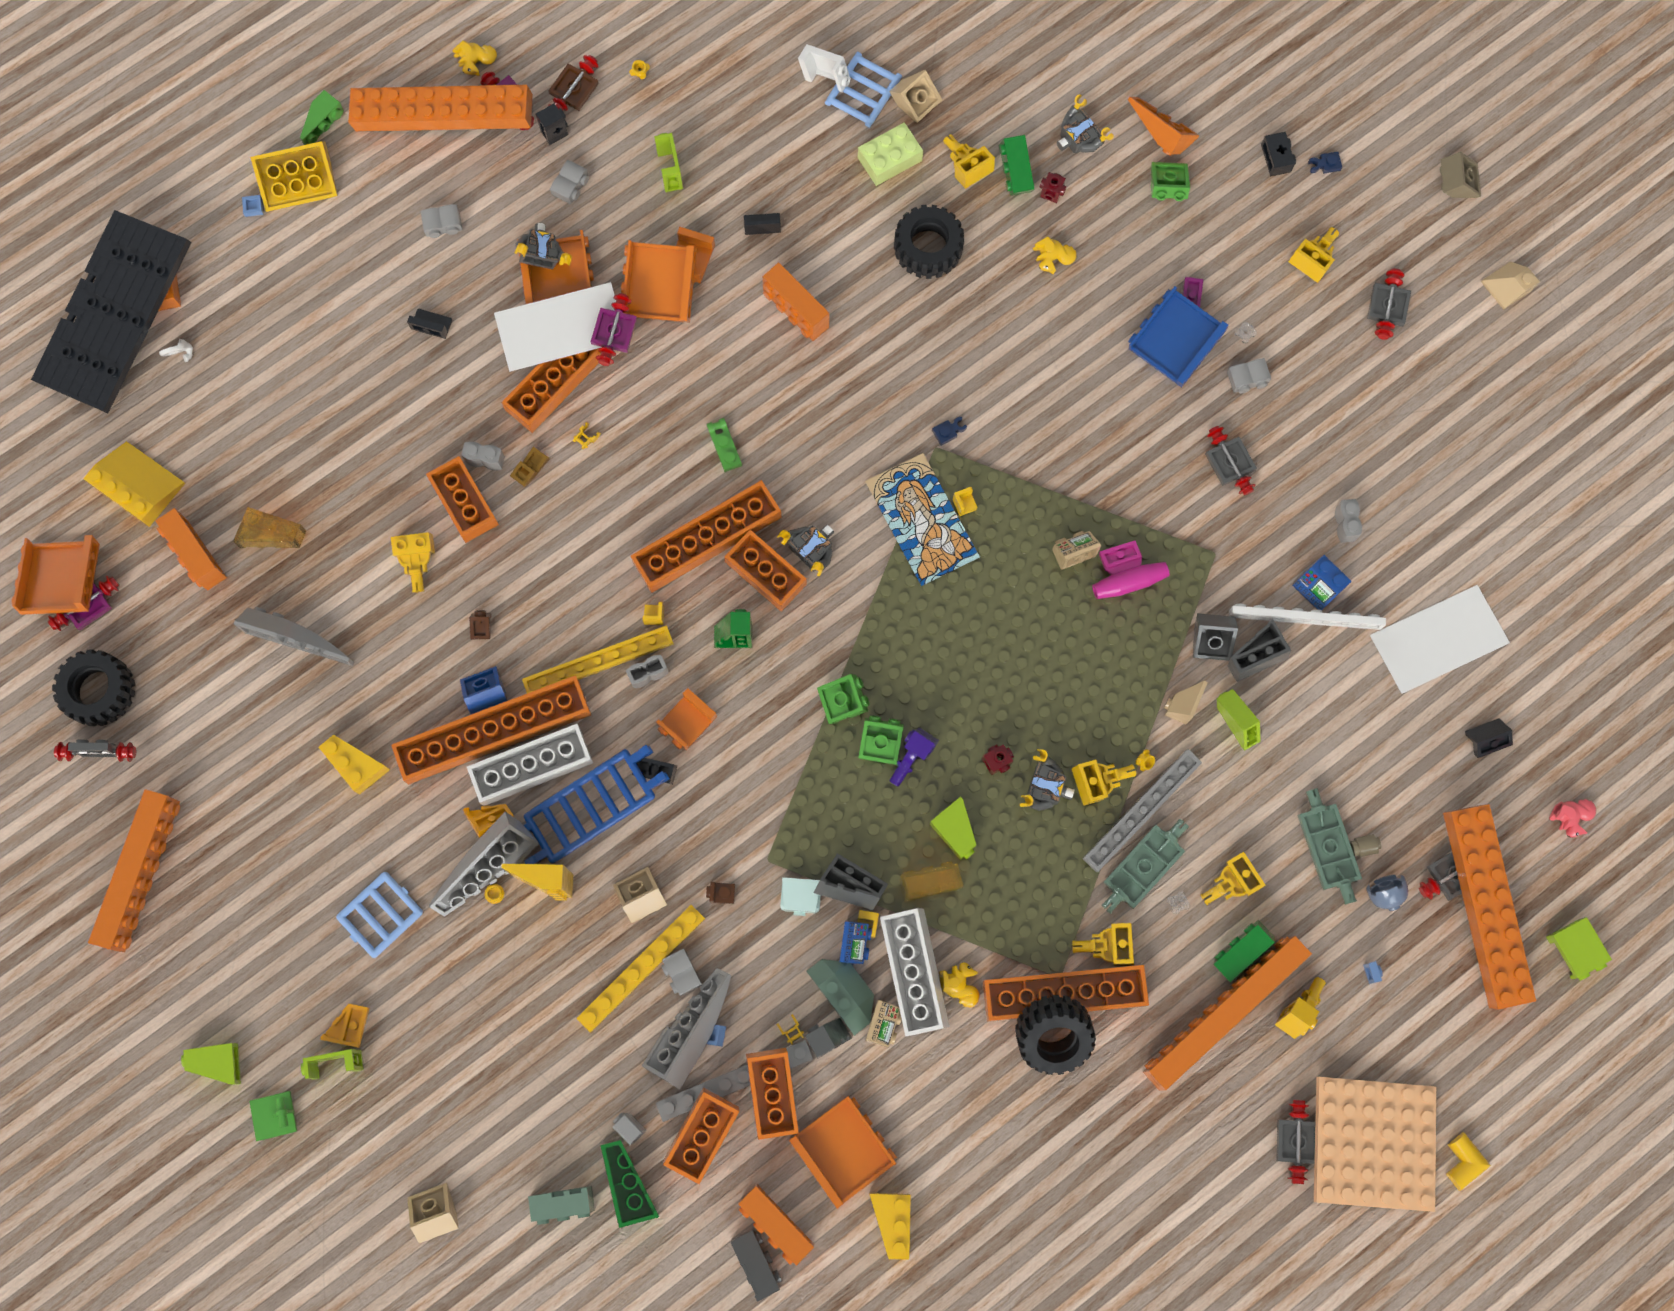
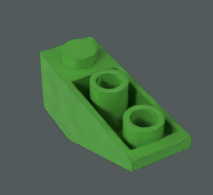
[300,90,344,145]

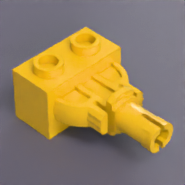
[943,134,995,189]
[1288,227,1339,283]
[391,532,435,593]
[1072,760,1136,806]
[1200,852,1266,905]
[1072,923,1134,966]
[1275,977,1326,1039]

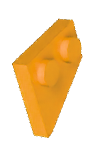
[463,804,514,838]
[320,1003,370,1048]

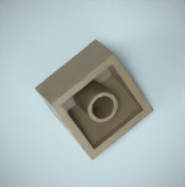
[1440,152,1481,198]

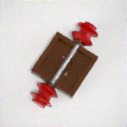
[548,55,599,111]

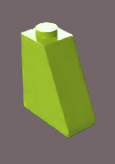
[1217,689,1261,751]
[930,796,976,860]
[181,1043,241,1085]

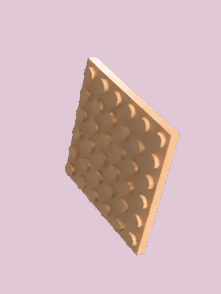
[1314,1077,1436,1212]

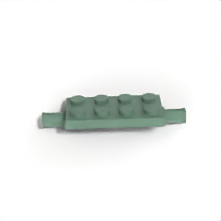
[1297,788,1362,905]
[1102,819,1189,914]

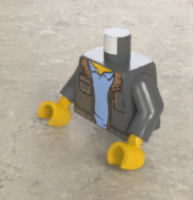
[1057,94,1114,154]
[514,223,572,270]
[777,525,834,576]
[1020,749,1075,811]

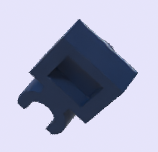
[1308,152,1342,174]
[932,417,967,446]

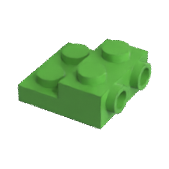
[1150,162,1190,201]
[817,674,870,724]
[858,715,904,765]

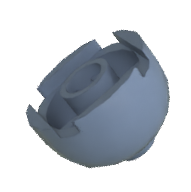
[1366,875,1409,911]

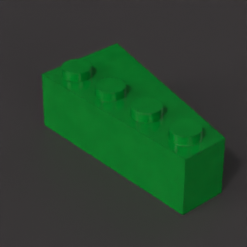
[600,1140,659,1228]

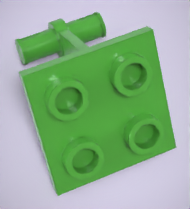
[249,1091,297,1141]

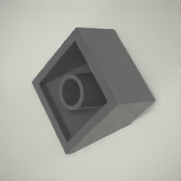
[1193,613,1238,661]

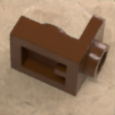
[469,610,491,640]
[706,881,735,904]

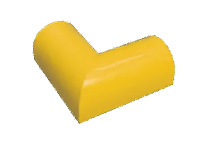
[1446,1132,1491,1191]

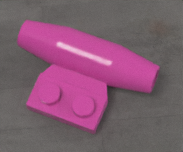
[1092,540,1170,599]

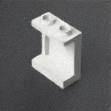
[798,44,850,92]

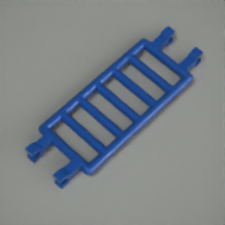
[523,745,670,864]

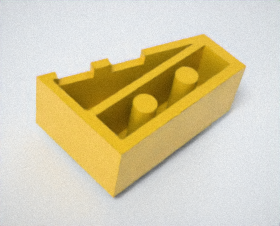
[318,735,390,795]
[869,1193,911,1260]

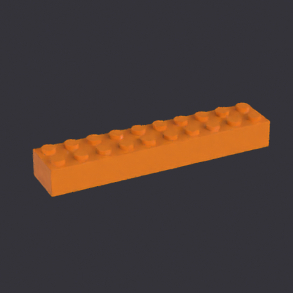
[348,85,533,131]
[391,675,591,785]
[1443,804,1536,1010]
[1143,936,1312,1091]

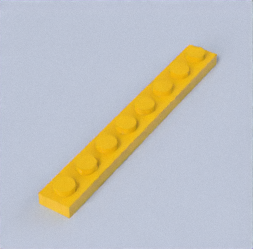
[522,625,674,693]
[576,905,705,1033]

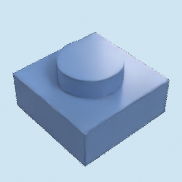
[242,195,264,217]
[1363,961,1383,984]
[707,1025,726,1047]

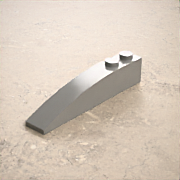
[234,607,354,666]
[429,812,538,917]
[642,968,731,1089]

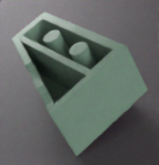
[528,1186,595,1225]

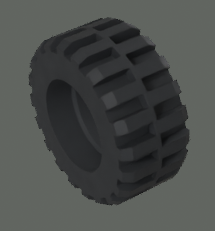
[894,205,964,279]
[52,649,135,727]
[1015,995,1096,1075]

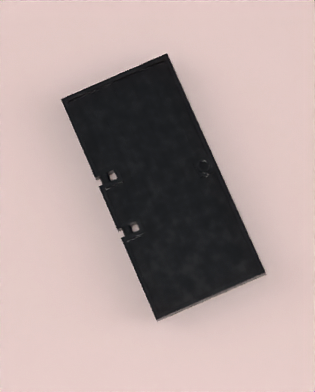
[31,210,192,414]

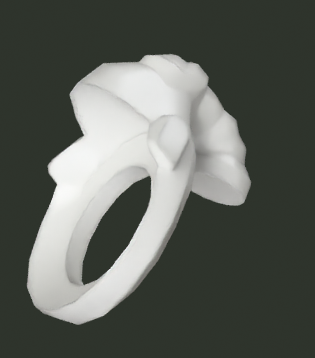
[159,339,193,362]

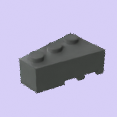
[1228,618,1291,682]
[813,853,888,910]
[805,1018,852,1058]
[730,1229,782,1302]

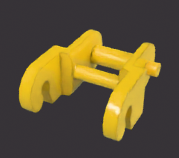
[573,422,601,449]
[776,1014,804,1045]

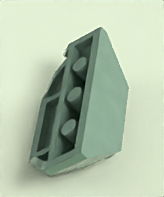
[806,959,874,1036]

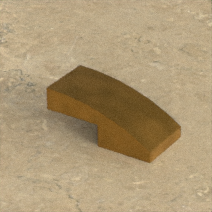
[510,446,550,487]

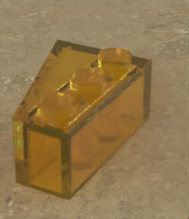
[233,507,306,548]
[899,861,963,902]

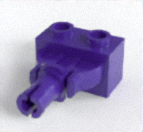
[889,728,939,787]

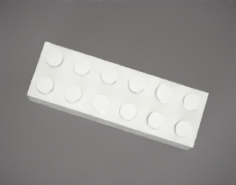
[467,724,593,806]
[880,908,950,1036]

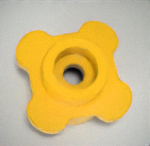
[629,60,650,79]
[1136,749,1155,771]

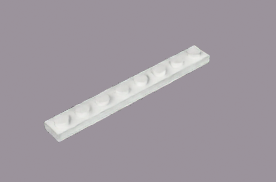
[1229,604,1386,630]

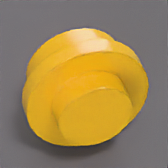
[484,884,505,904]

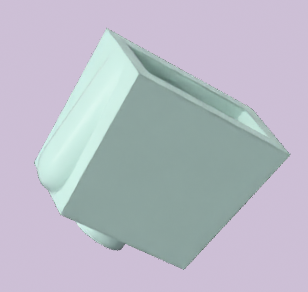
[780,877,821,916]

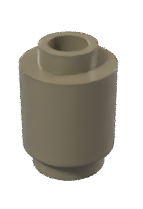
[1350,834,1381,857]

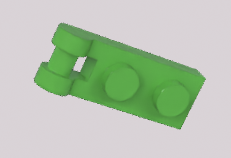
[706,418,742,472]

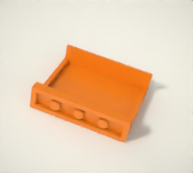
[517,230,594,304]
[621,240,697,323]
[12,535,100,615]
[789,1096,897,1209]

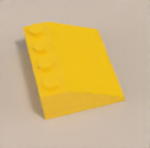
[250,141,338,212]
[83,441,185,527]
[501,864,573,901]

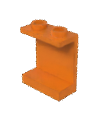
[676,227,715,283]
[656,688,717,750]

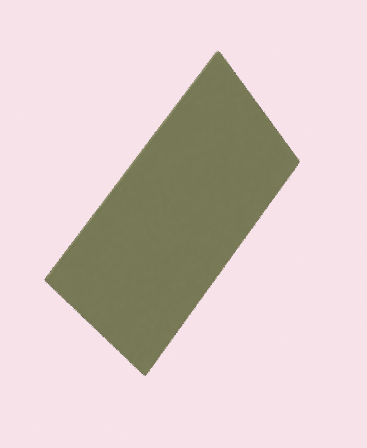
[768,447,1215,974]

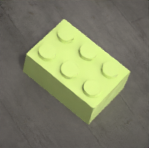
[858,122,923,186]

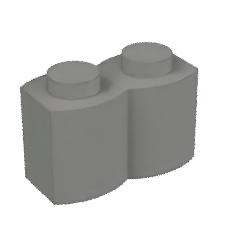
[550,160,589,204]
[421,204,462,238]
[1227,358,1271,394]
[461,442,505,470]
[1335,499,1362,543]
[626,655,668,688]
[661,948,702,996]
[613,1113,646,1145]

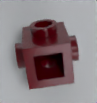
[1039,172,1067,203]
[982,744,1014,776]

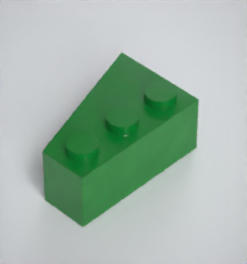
[998,135,1034,196]
[714,609,752,648]
[1213,920,1275,982]

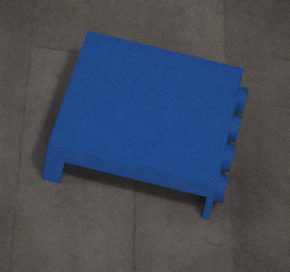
[1128,286,1229,388]

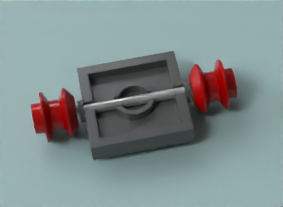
[1367,268,1411,340]
[1205,426,1257,496]
[54,739,137,762]
[1419,852,1462,901]
[1276,1100,1315,1184]

